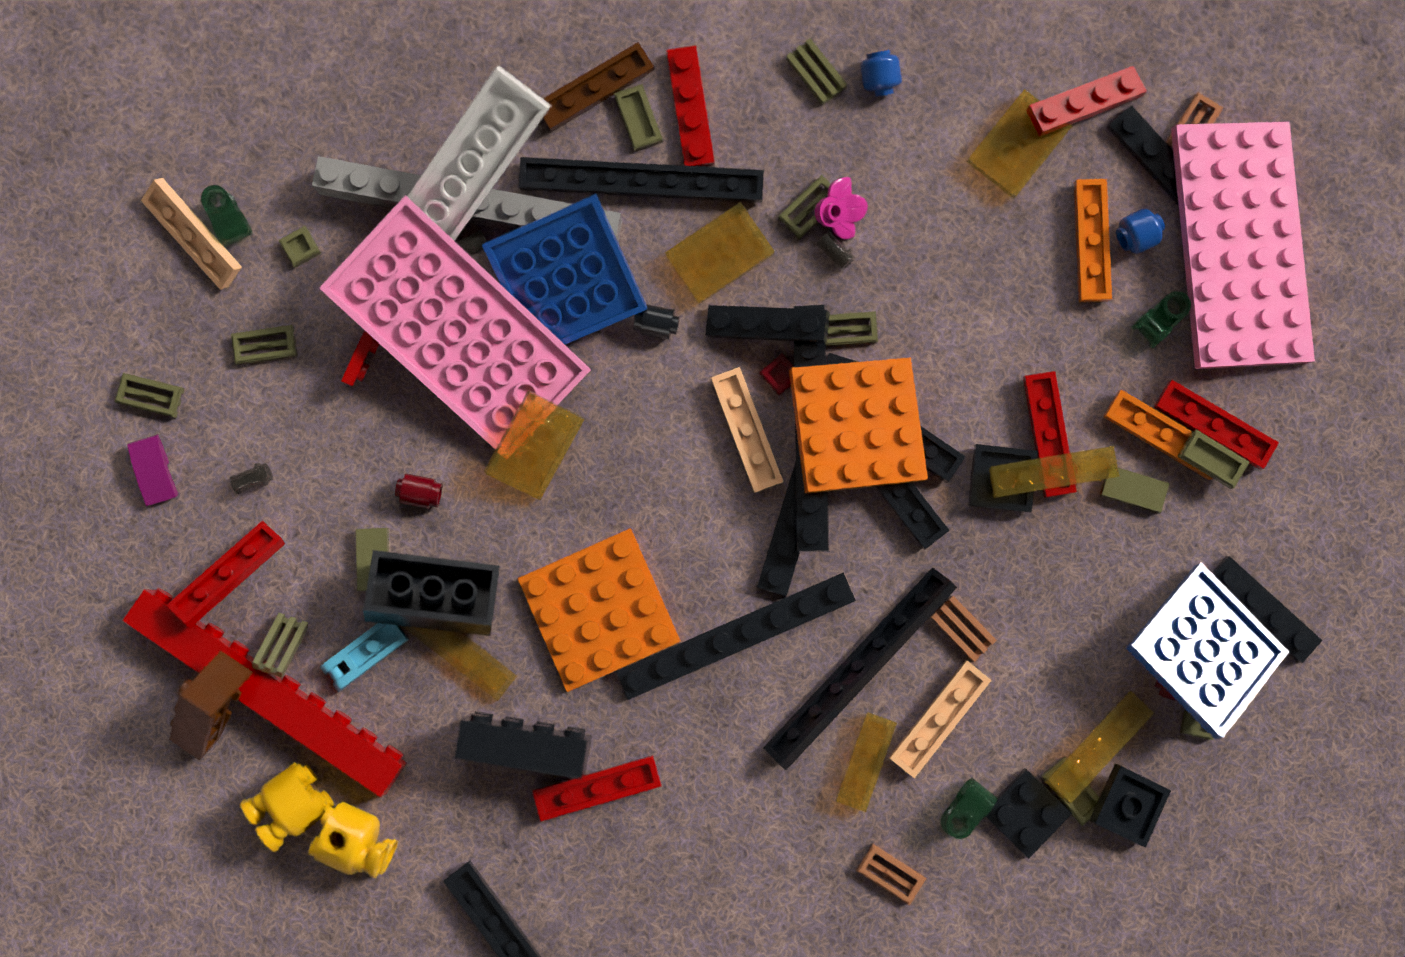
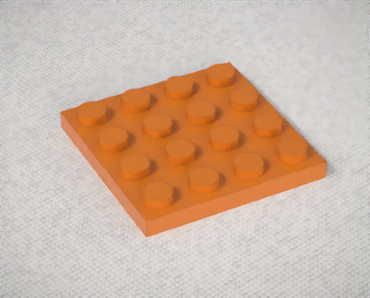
[789,357,928,494]
[517,528,681,692]

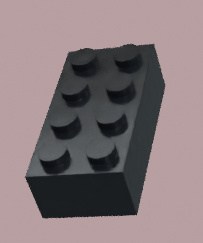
[363,550,500,636]
[454,711,592,779]

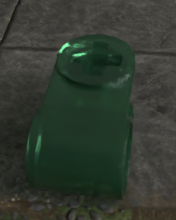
[200,185,253,248]
[1131,291,1191,349]
[940,777,998,839]

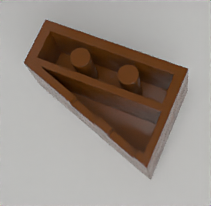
[169,651,252,761]

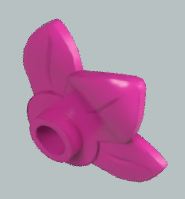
[815,177,868,239]

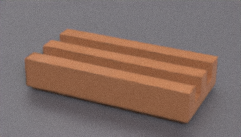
[1166,92,1223,148]
[930,595,997,662]
[856,843,926,905]

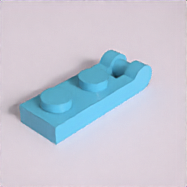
[320,623,409,692]

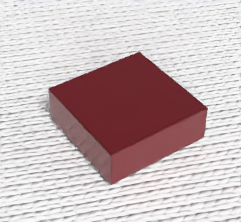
[759,353,794,396]

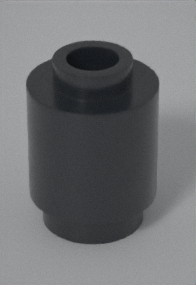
[633,304,680,340]

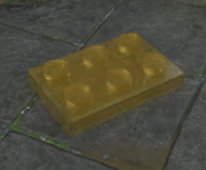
[966,89,1072,199]
[665,202,775,305]
[484,390,584,500]

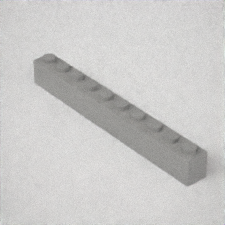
[312,156,622,241]

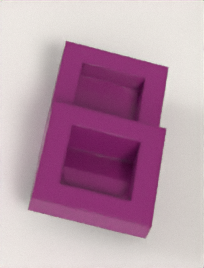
[127,434,178,506]

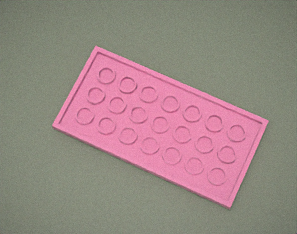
[1171,122,1315,369]
[319,196,591,459]

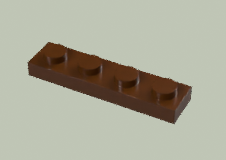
[543,42,655,132]

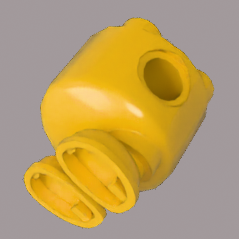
[240,763,334,852]
[308,802,398,878]

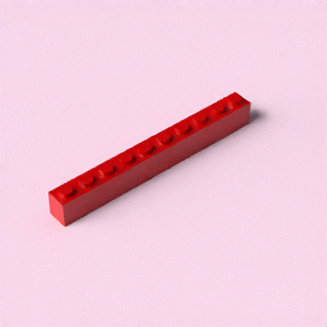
[122,588,407,798]

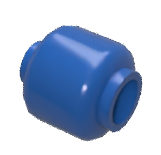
[860,50,902,97]
[1116,208,1165,254]

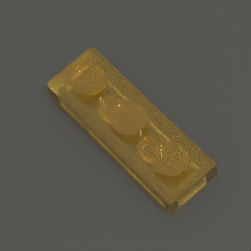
[835,711,897,812]

